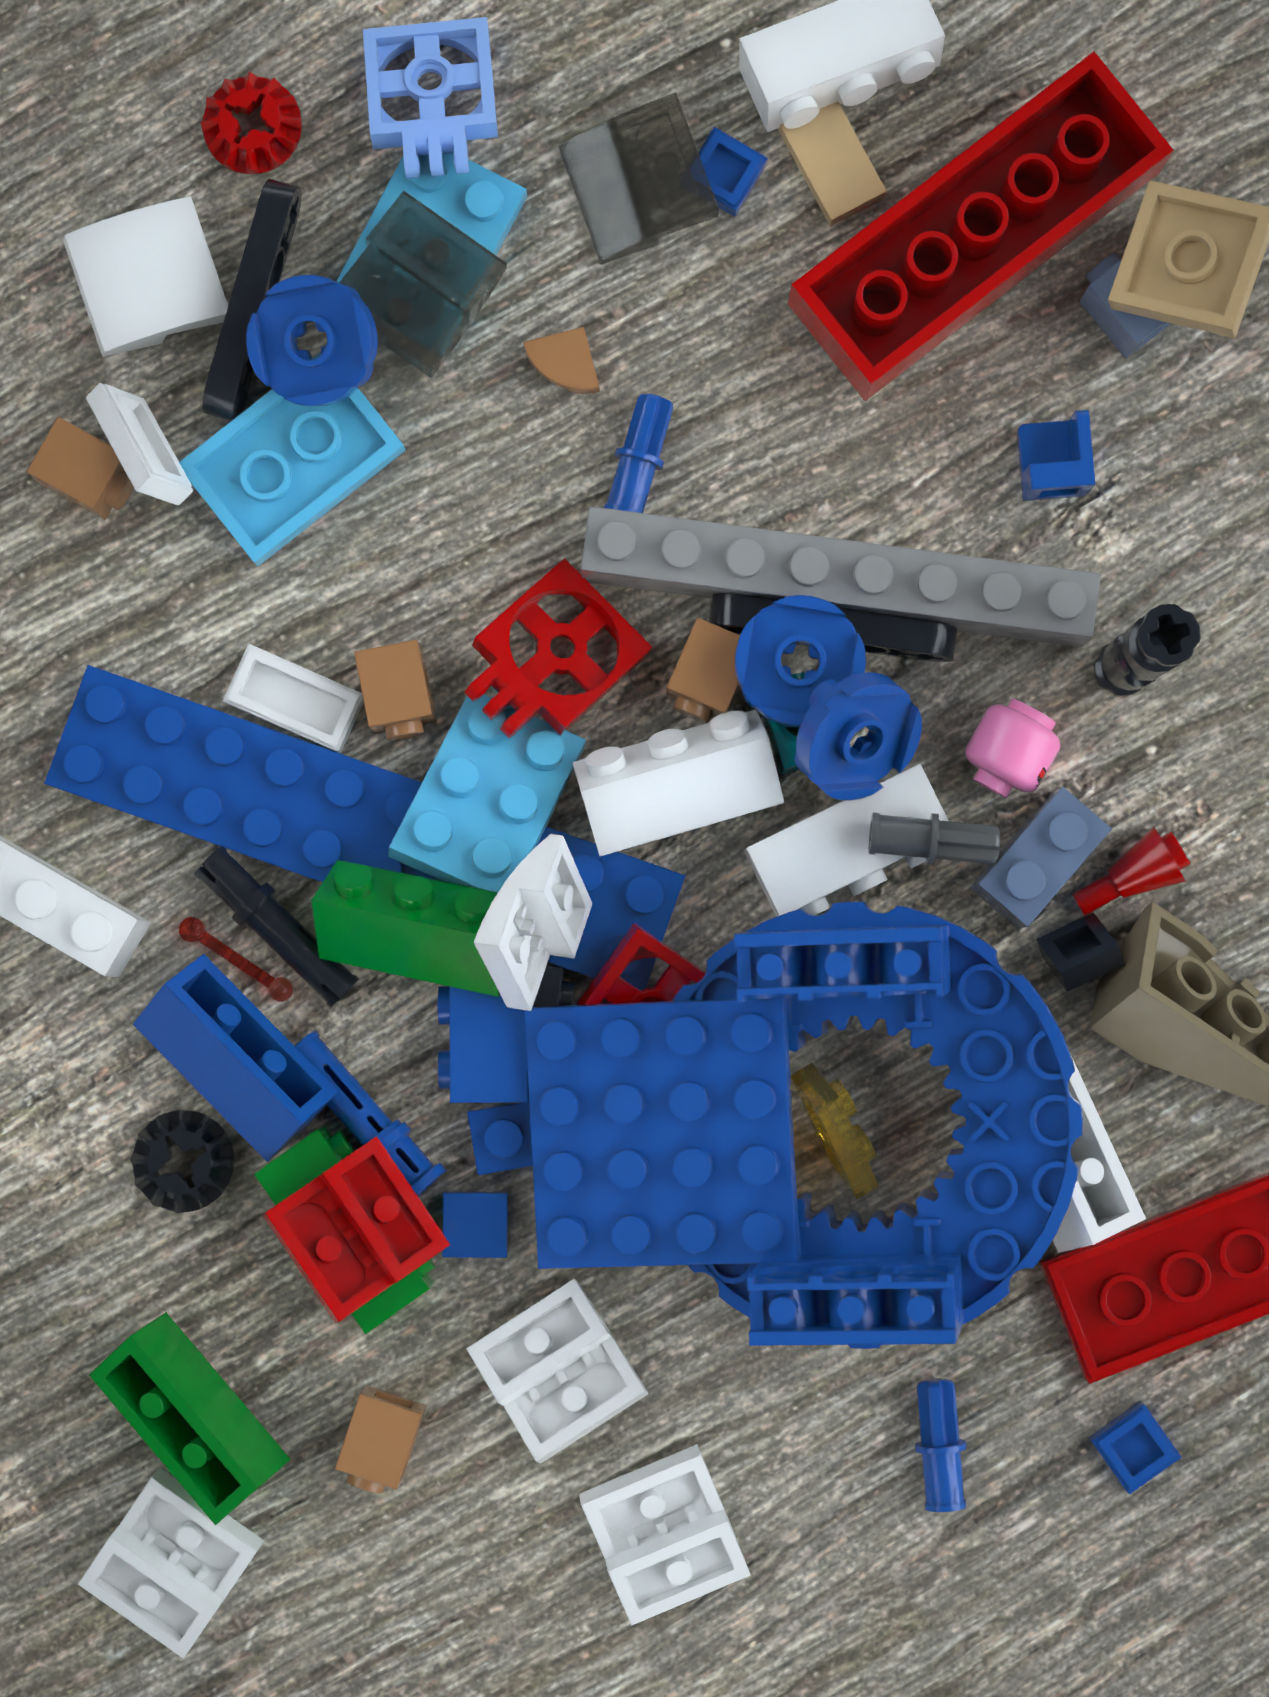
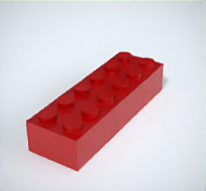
[788,51,1174,401]

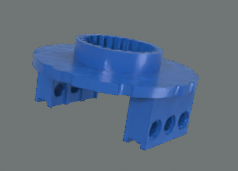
[673,902,1083,1349]

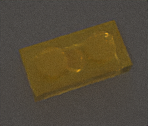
[791,1063,879,1199]

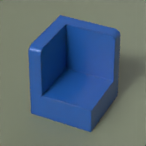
[1017,410,1095,501]

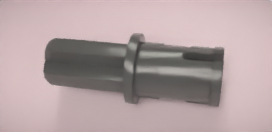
[868,812,1001,865]

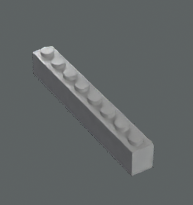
[581,506,1101,647]

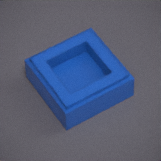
[682,127,768,217]
[442,1191,508,1258]
[1089,1401,1182,1495]

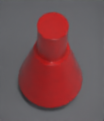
[1073,827,1191,916]

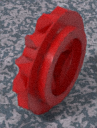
[200,71,302,174]

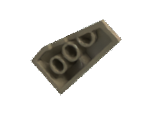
[1090,901,1269,1107]

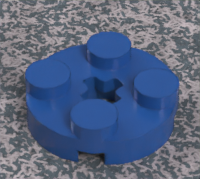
[246,275,378,406]
[735,595,866,728]
[795,672,922,800]

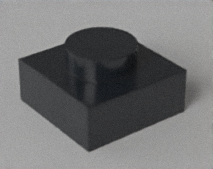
[1036,912,1125,992]
[533,965,575,1007]

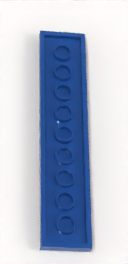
[44,665,686,990]

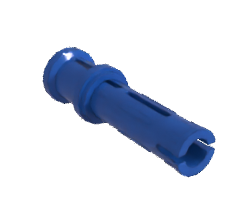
[295,1031,447,1196]

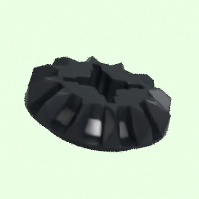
[130,1110,234,1213]

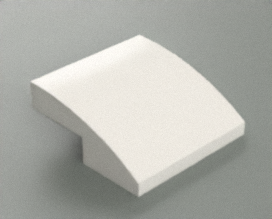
[63,196,228,357]
[474,834,592,1011]
[466,1279,649,1464]
[579,1444,751,1625]
[78,1467,264,1659]

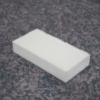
[86,383,193,506]
[223,644,364,754]

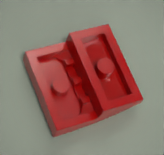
[262,1136,450,1324]

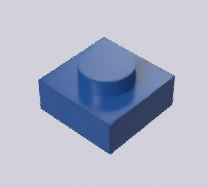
[467,1102,533,1175]

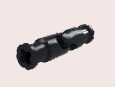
[1093,604,1201,697]

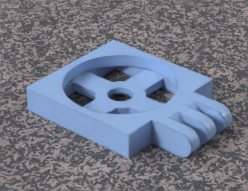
[363,17,498,179]

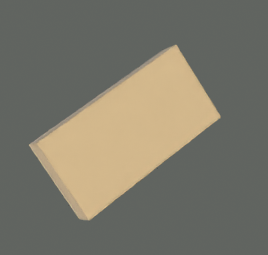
[778,101,887,226]

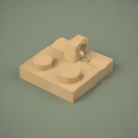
[1108,180,1269,339]

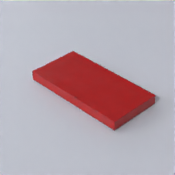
[1039,1172,1269,1384]

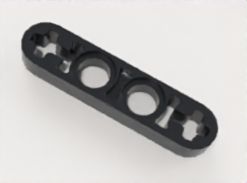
[202,179,302,421]
[709,593,958,662]

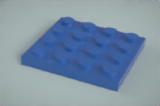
[524,998,800,1269]

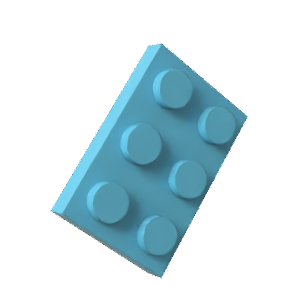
[337,153,528,360]
[179,351,406,567]
[388,694,586,893]

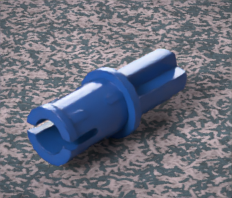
[604,394,673,513]
[915,1378,967,1512]

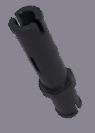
[194,846,359,1008]

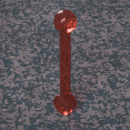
[179,917,293,1002]

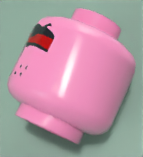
[965,698,1061,798]

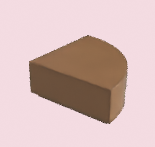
[523,327,600,394]

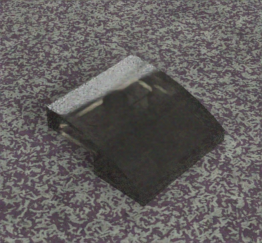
[558,93,719,265]
[339,190,507,378]

